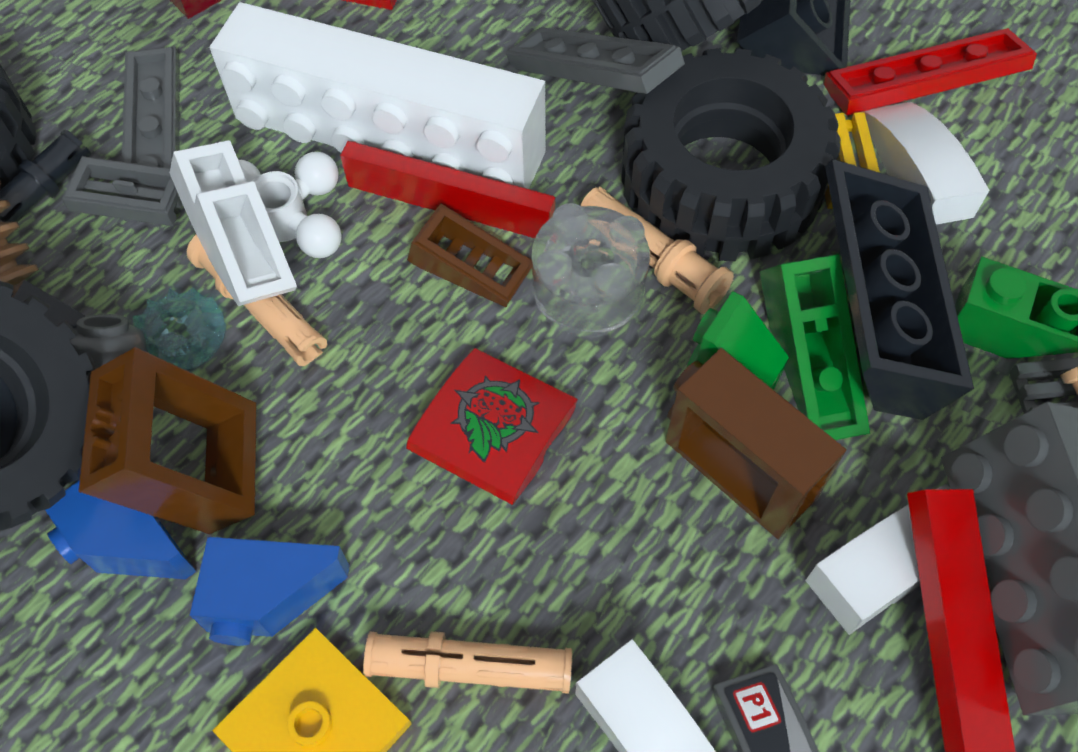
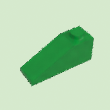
[760,254,871,440]

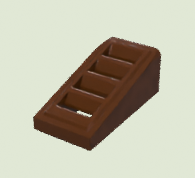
[407,204,535,307]

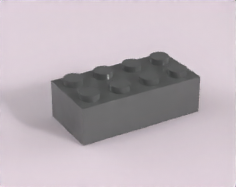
[941,402,1078,716]

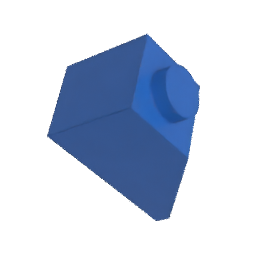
[45,480,197,579]
[190,537,350,646]

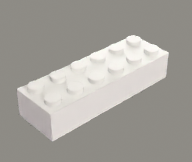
[209,2,546,189]

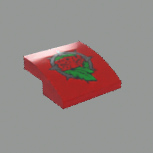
[406,348,578,505]

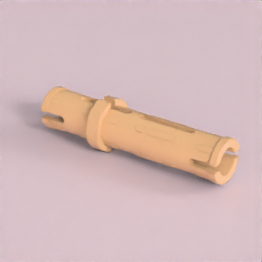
[363,631,572,694]

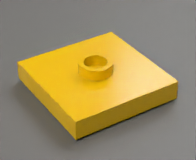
[212,628,412,752]

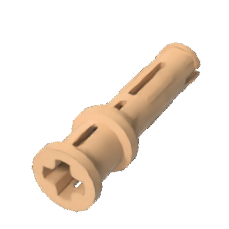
[579,187,734,314]
[186,234,327,366]

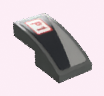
[714,664,819,752]

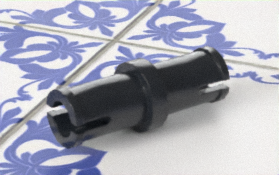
[0,130,91,222]

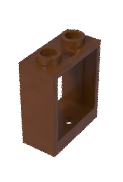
[78,347,257,534]
[665,348,847,540]

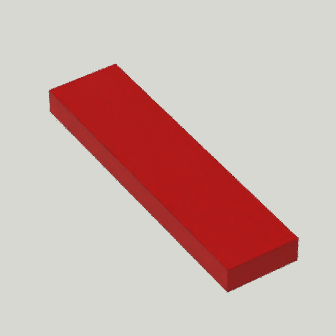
[824,28,1037,115]
[340,141,555,242]
[907,489,1016,752]

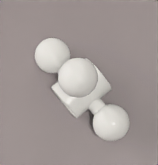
[238,152,341,258]

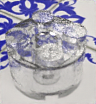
[532,203,650,338]

